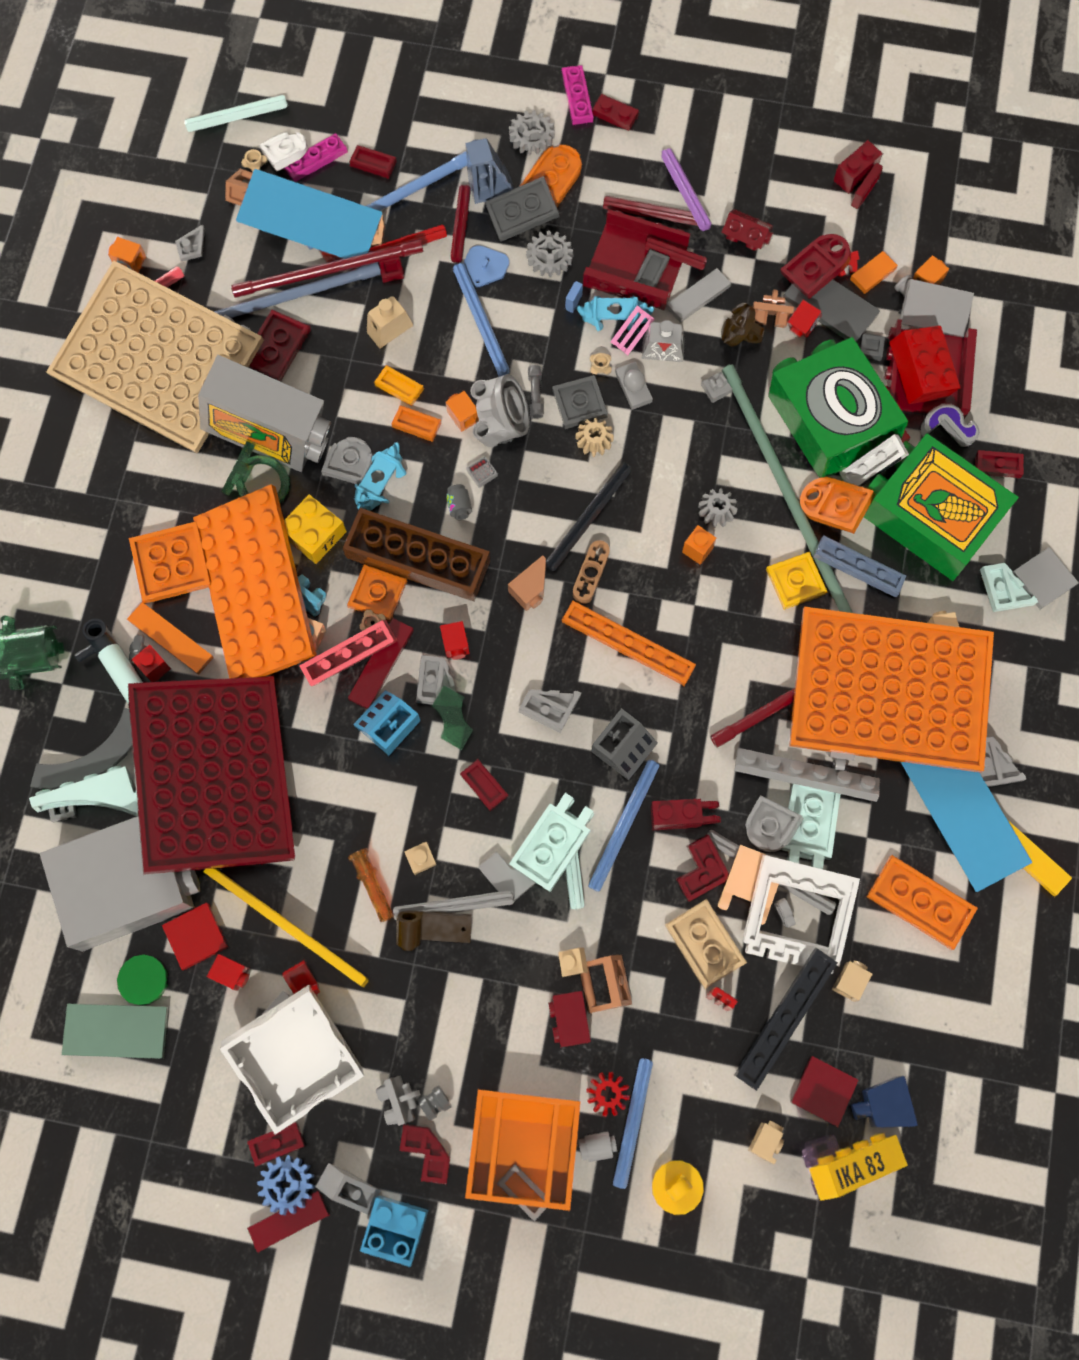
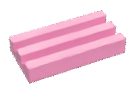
[611,306,655,355]

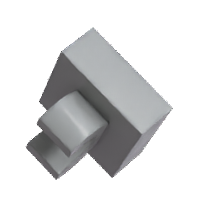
[701,372,732,403]
[827,752,855,771]

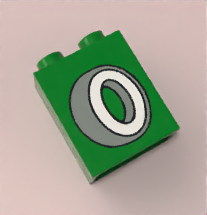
[768,337,908,478]

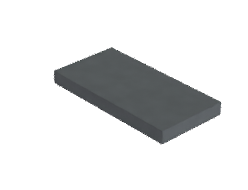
[783,280,881,343]

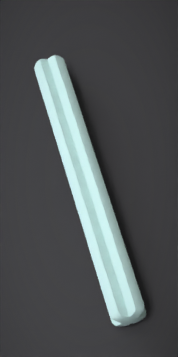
[185,95,287,132]

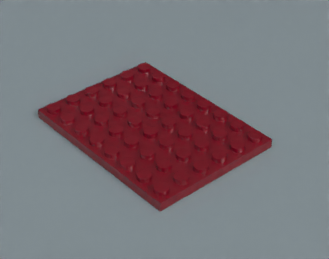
[127,676,295,875]

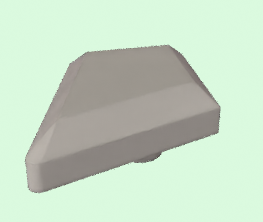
[175,225,205,262]

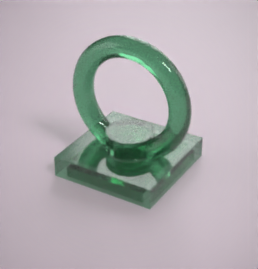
[221,441,290,503]

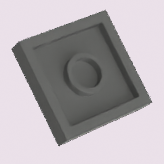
[552,375,608,429]

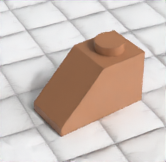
[508,556,546,611]

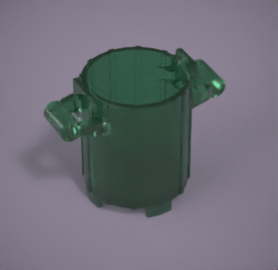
[0,615,64,691]

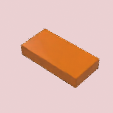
[850,251,898,294]
[391,405,441,442]

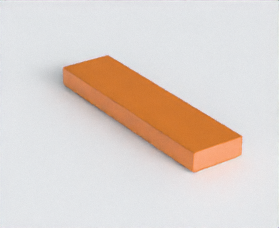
[127,602,214,675]

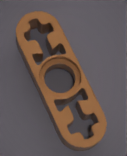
[573,540,610,604]

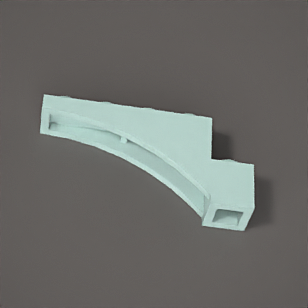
[29,766,138,817]

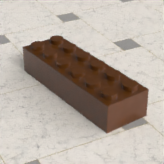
[343,508,490,602]

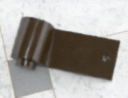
[396,911,472,951]

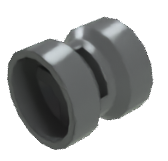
[417,1085,452,1121]

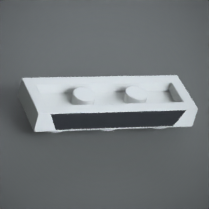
[840,434,909,487]

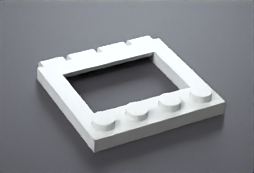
[742,855,860,974]

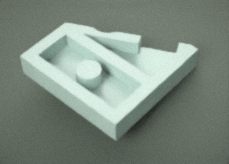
[980,563,1038,612]

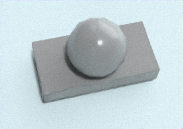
[615,362,653,410]

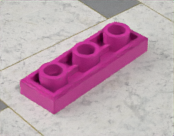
[562,65,593,125]
[284,133,348,182]

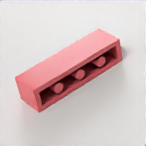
[300,620,397,686]

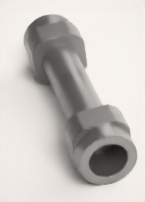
[528,365,544,419]

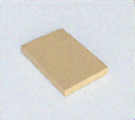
[665,899,747,990]

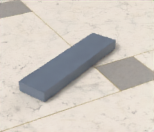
[813,535,906,597]

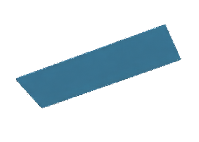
[236,169,382,259]
[901,762,1032,892]

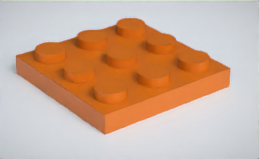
[129,522,211,604]

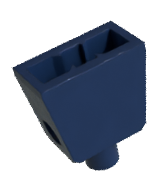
[851,1076,918,1128]

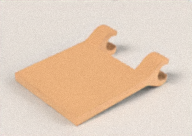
[718,845,779,924]

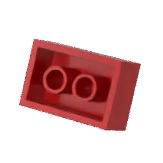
[890,325,961,404]

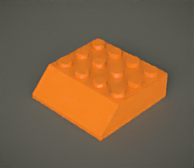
[465,1090,581,1211]

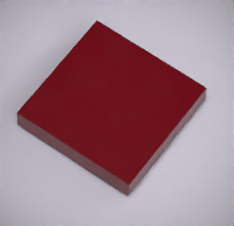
[790,1056,858,1127]

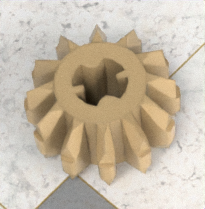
[576,418,614,457]

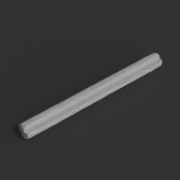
[707,830,836,915]

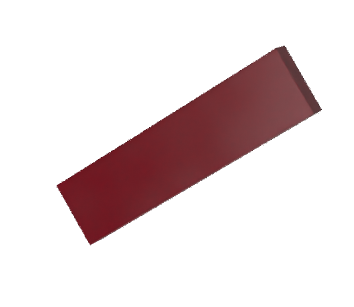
[348,618,414,709]

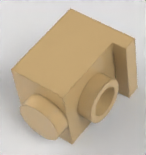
[748,1121,784,1165]

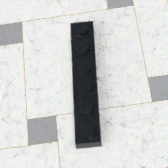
[734,948,838,1091]

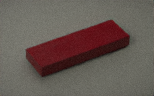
[247,1191,330,1253]

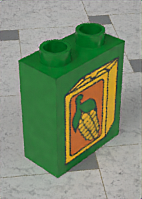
[864,433,1019,581]

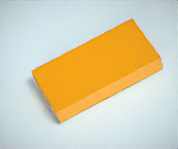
[374,365,424,406]

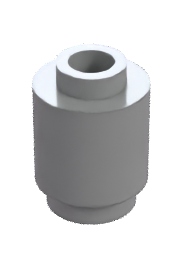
[578,1131,617,1162]

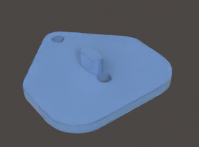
[464,245,509,287]

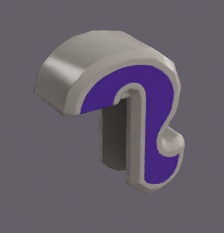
[920,404,980,447]

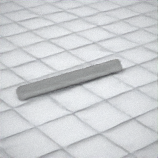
[393,890,514,920]

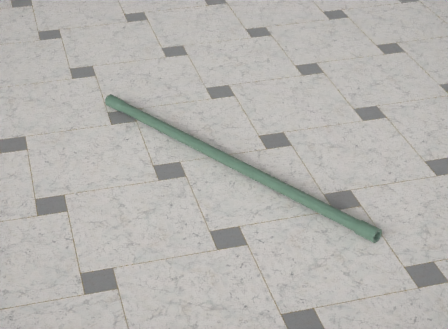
[722,365,853,613]

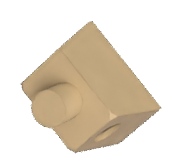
[367,296,413,348]

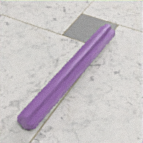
[661,148,712,231]

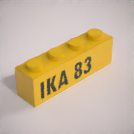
[809,1132,908,1200]

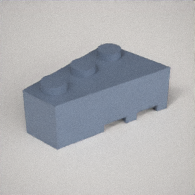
[465,138,514,204]

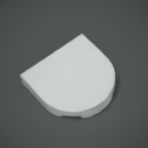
[259,132,308,171]

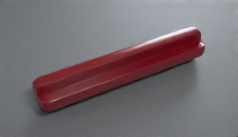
[645,237,707,270]

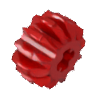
[586,1072,630,1117]

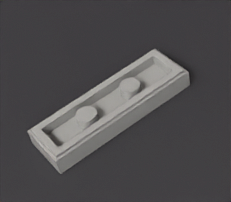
[667,268,731,323]

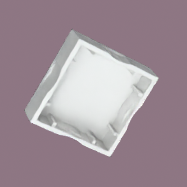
[220,985,364,1134]

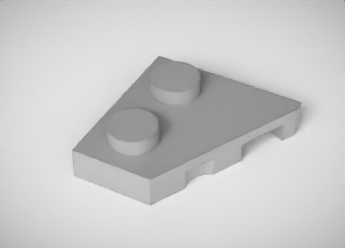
[416,655,462,708]
[518,690,581,733]
[979,737,1026,787]

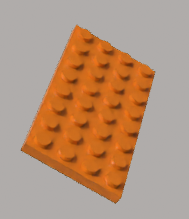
[193,484,317,678]

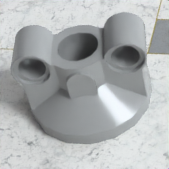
[471,374,530,447]

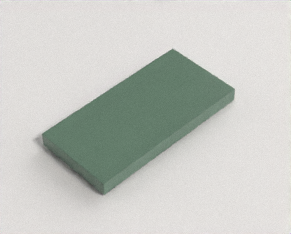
[61,1004,169,1059]

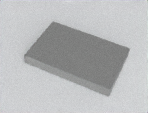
[900,279,974,337]

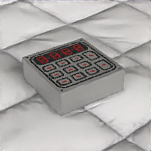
[466,456,498,488]

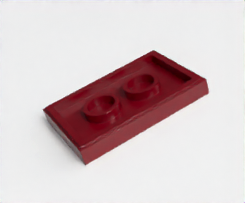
[248,310,311,382]

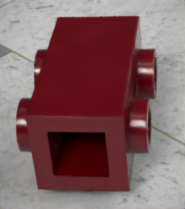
[721,209,774,250]

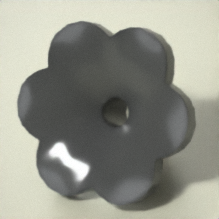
[129,634,147,661]

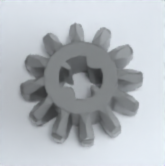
[698,488,737,528]

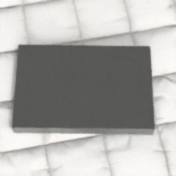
[485,176,560,242]

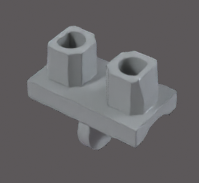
[376,1075,421,1126]

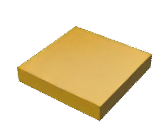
[766,552,827,610]

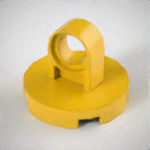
[652,1160,703,1215]

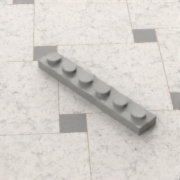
[734,748,880,802]

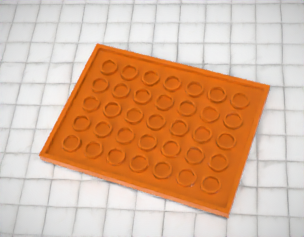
[789,607,994,773]

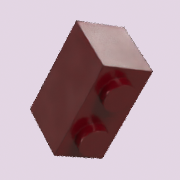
[833,140,883,194]
[548,991,591,1048]

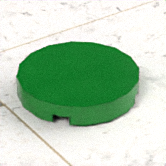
[117,955,168,1005]

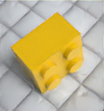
[284,494,347,564]

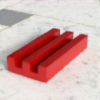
[706,987,737,1011]

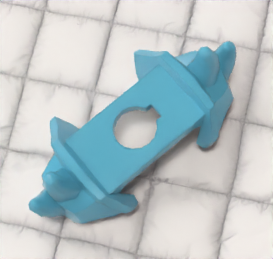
[577,296,654,331]
[355,442,407,511]

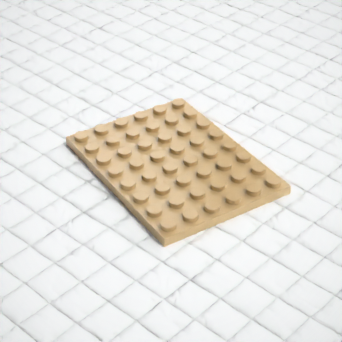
[46,260,264,454]

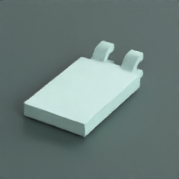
[782,783,841,869]
[509,793,595,892]

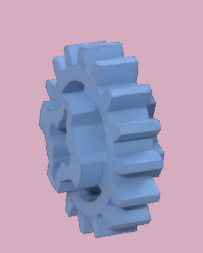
[257,1155,315,1215]

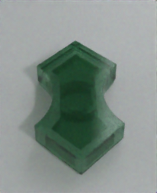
[432,685,473,750]

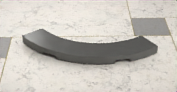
[30,708,132,789]

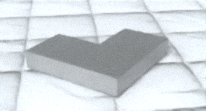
[478,852,536,906]

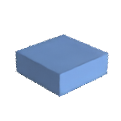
[565,281,583,313]

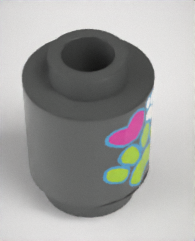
[446,484,472,520]

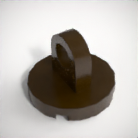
[721,303,765,347]

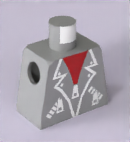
[642,320,685,362]

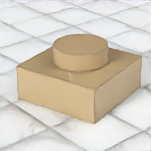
[404,842,437,875]
[558,947,588,977]

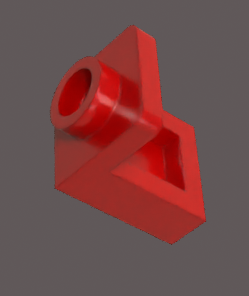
[282,960,320,996]

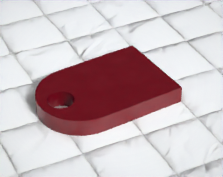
[780,234,851,299]

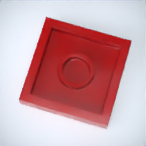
[162,903,229,970]

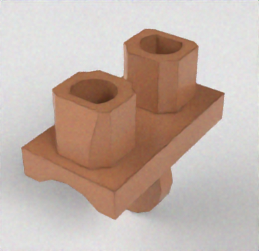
[752,290,794,328]

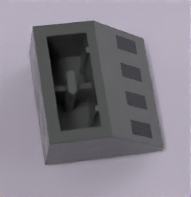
[591,708,658,780]

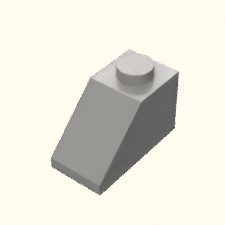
[316,1163,381,1215]

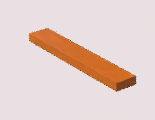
[562,601,696,686]

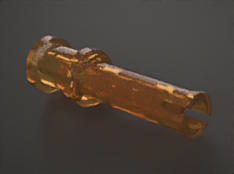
[348,848,394,923]

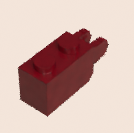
[650,799,721,830]

